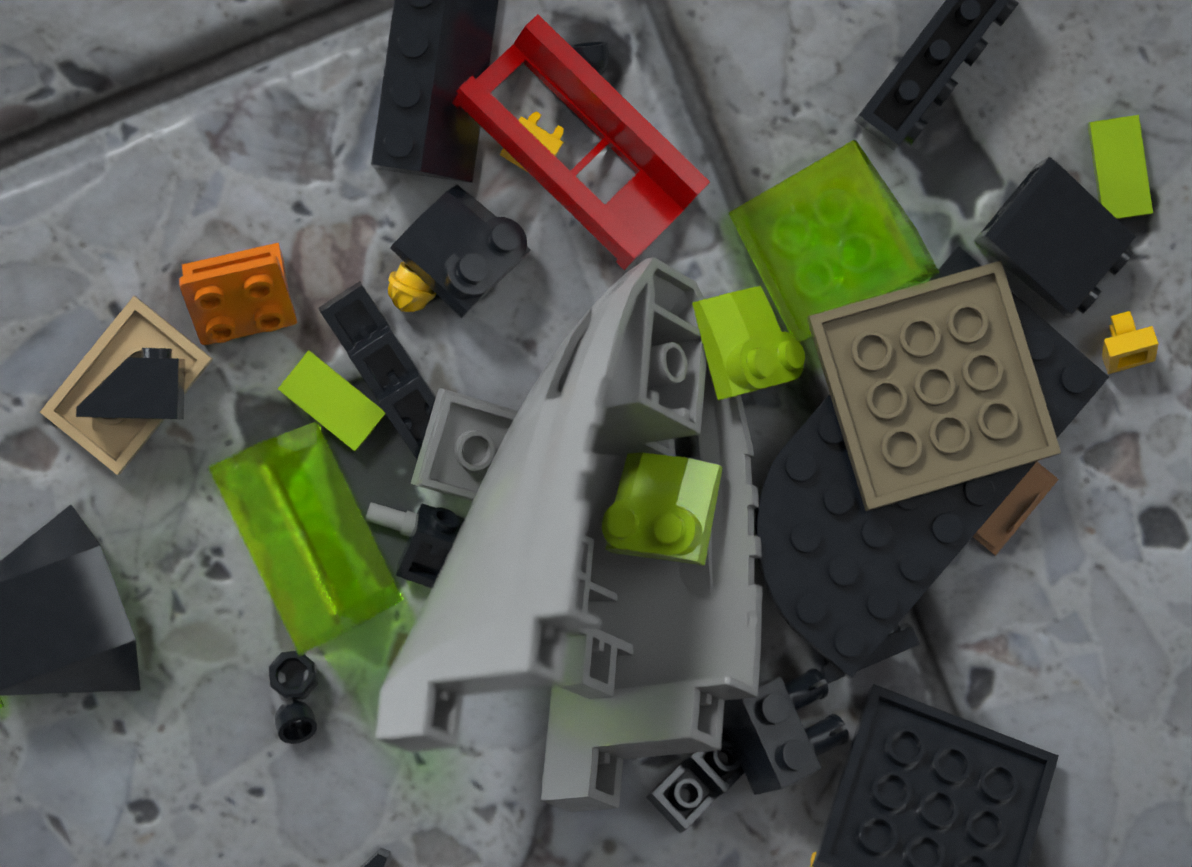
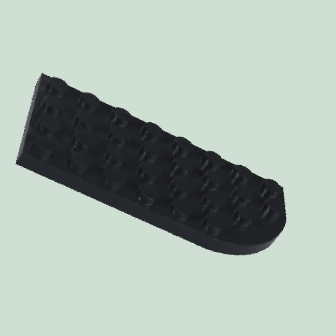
[755,246,1109,678]

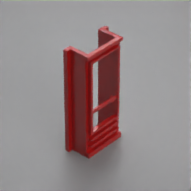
[452,14,710,271]

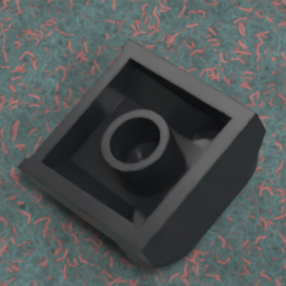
[390,184,531,318]

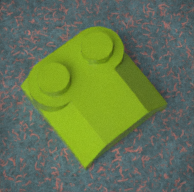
[692,285,805,400]
[602,452,723,566]

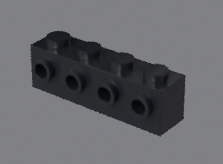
[854,0,1019,150]

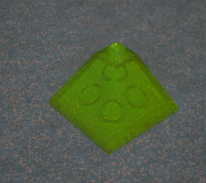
[728,140,940,343]

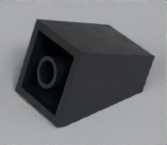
[974,156,1136,316]

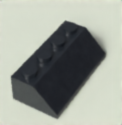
[371,0,499,183]

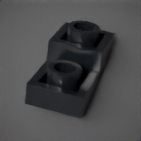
[646,726,744,833]

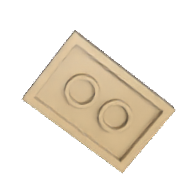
[40,296,213,475]

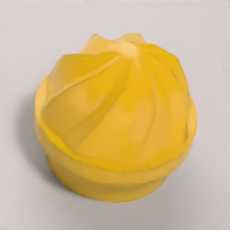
[388,262,436,312]

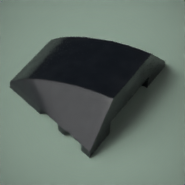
[0,505,141,696]

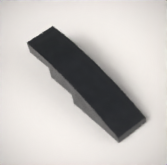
[319,281,436,460]

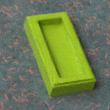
[1087,115,1153,219]
[278,350,386,451]

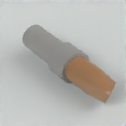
[365,502,417,537]

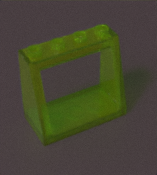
[208,422,404,655]

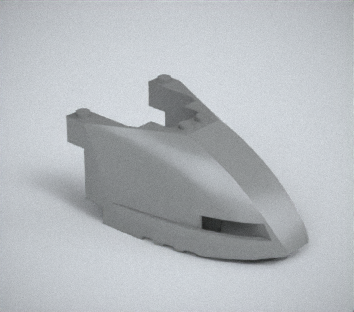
[375,257,762,812]

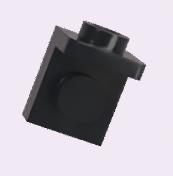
[395,504,465,588]

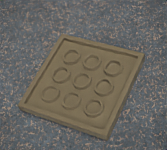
[807,261,1061,511]

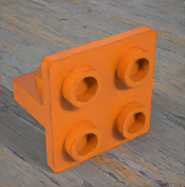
[179,242,297,345]

